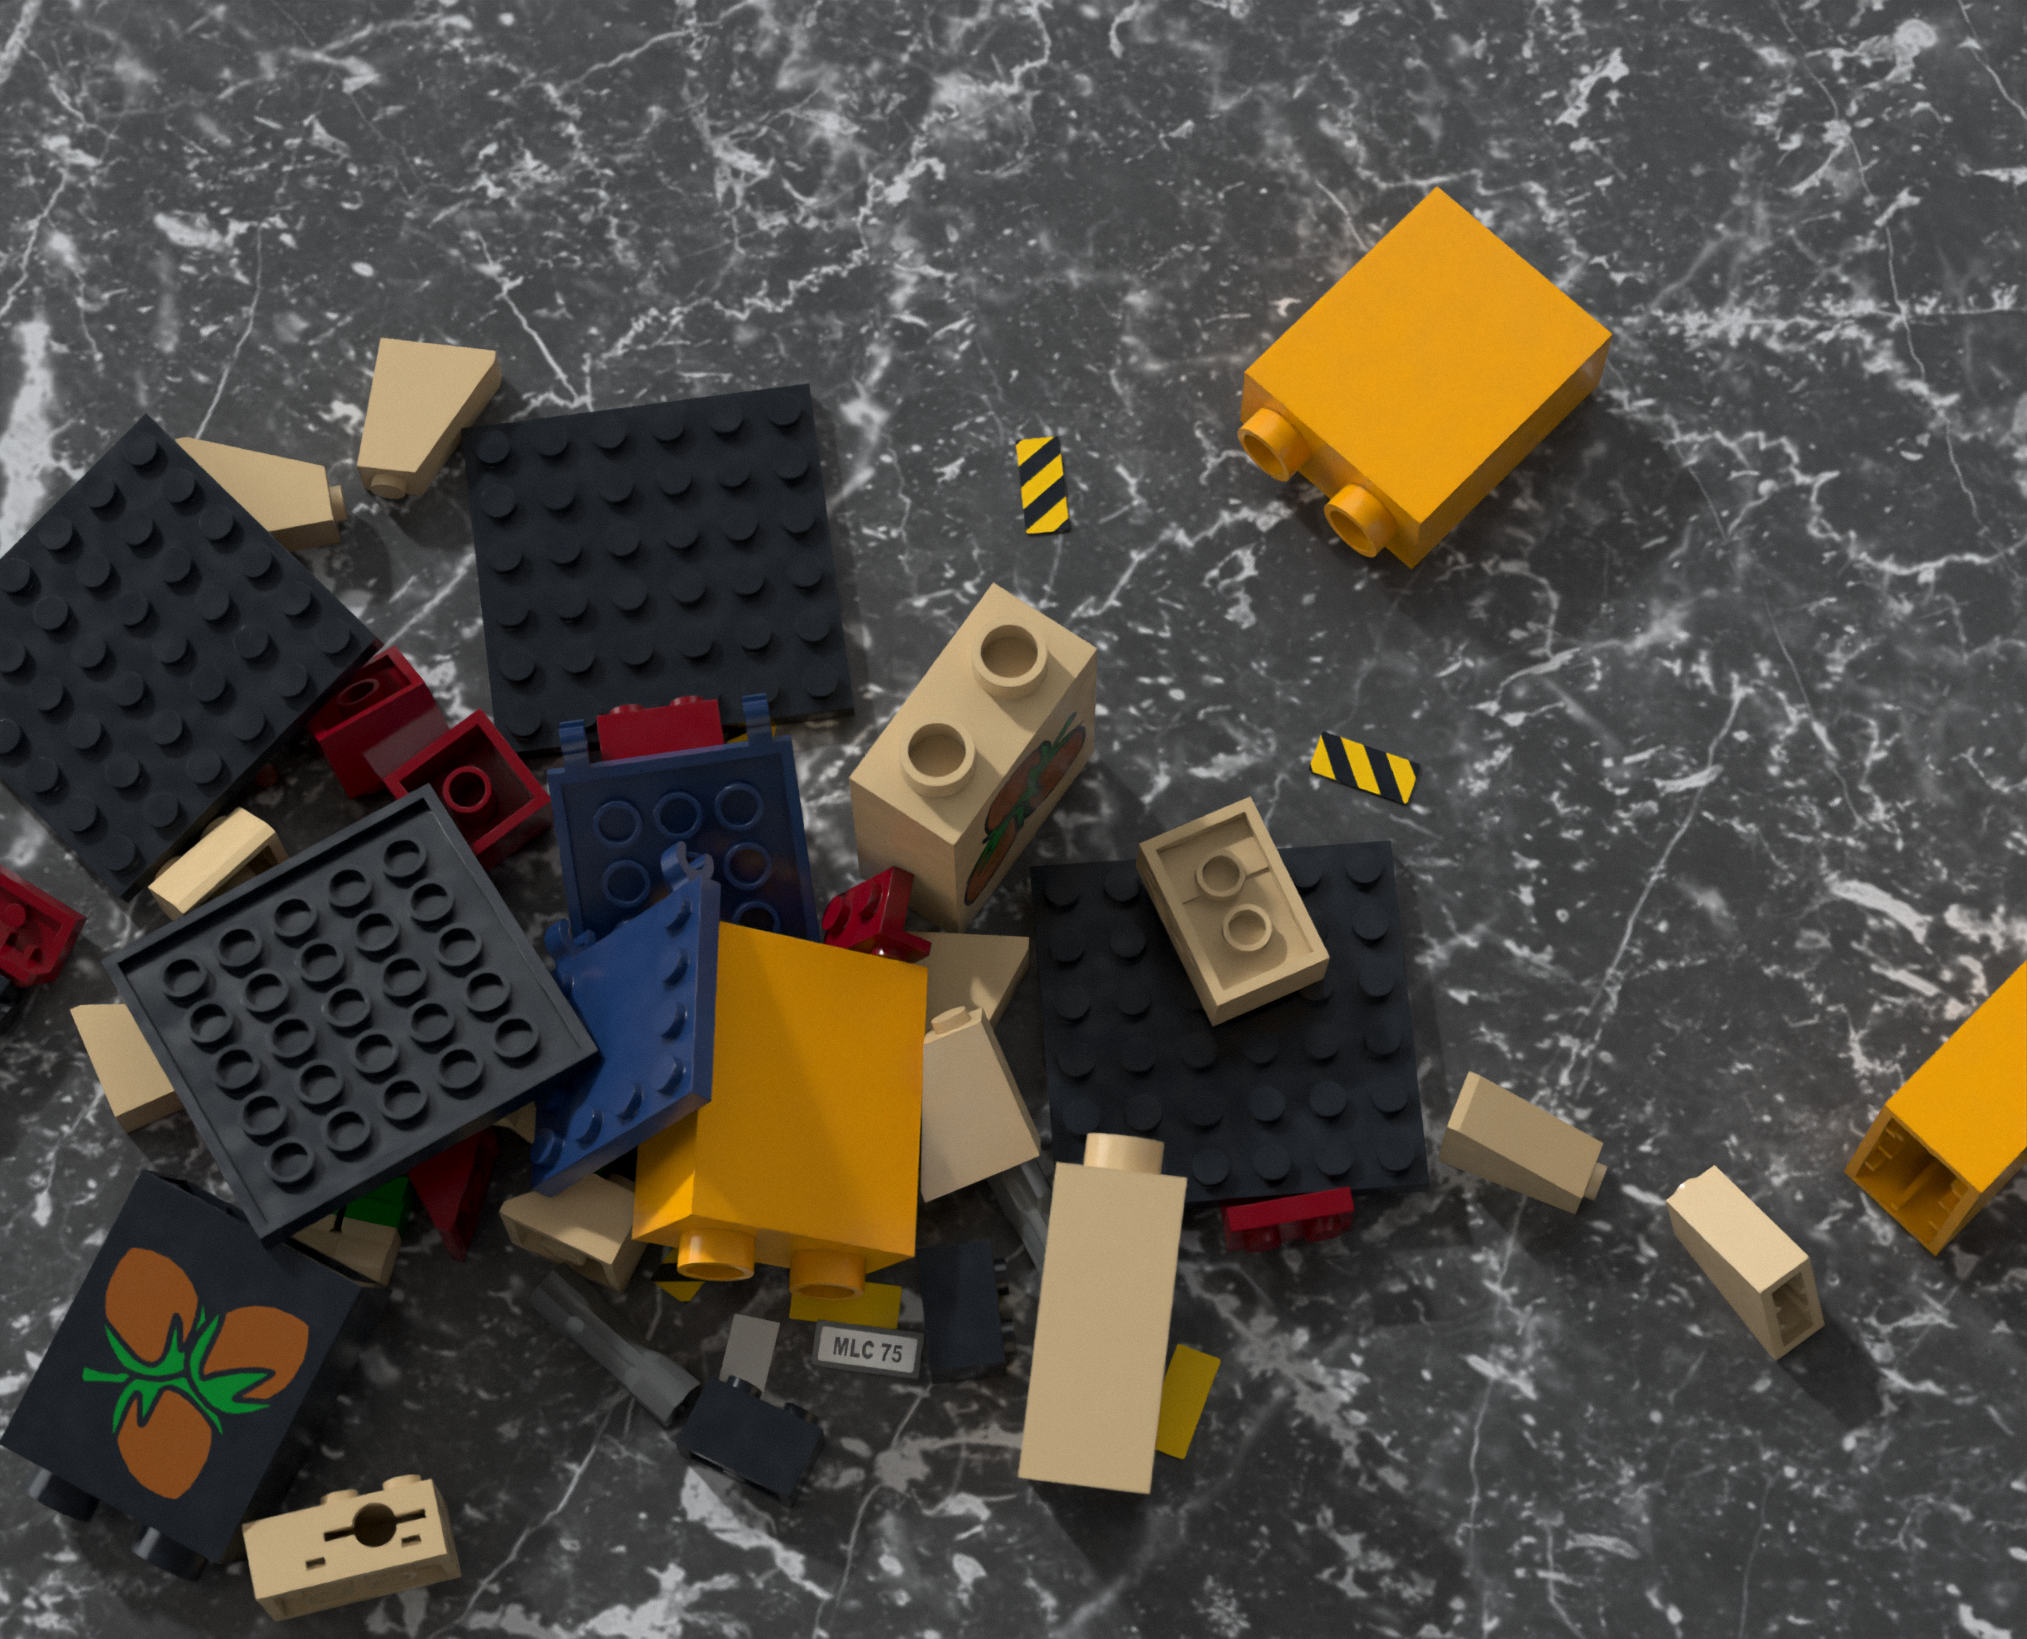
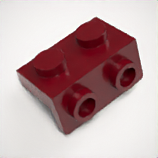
[0,864,88,988]
[822,866,932,964]
[1219,1187,1355,1253]

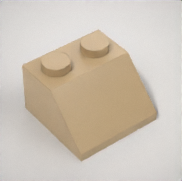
[148,807,289,921]
[499,1173,648,1295]

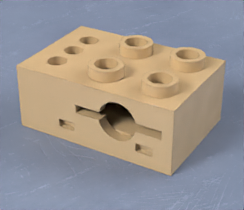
[1136,796,1330,1026]
[242,1474,462,1622]

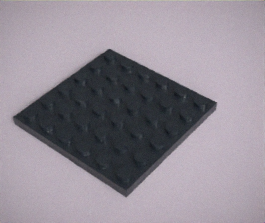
[461,383,855,760]
[0,413,385,903]
[101,783,601,1250]
[1030,840,1430,1210]

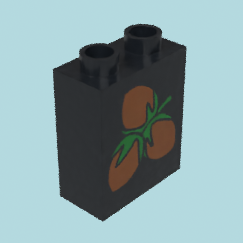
[0,1169,393,1582]

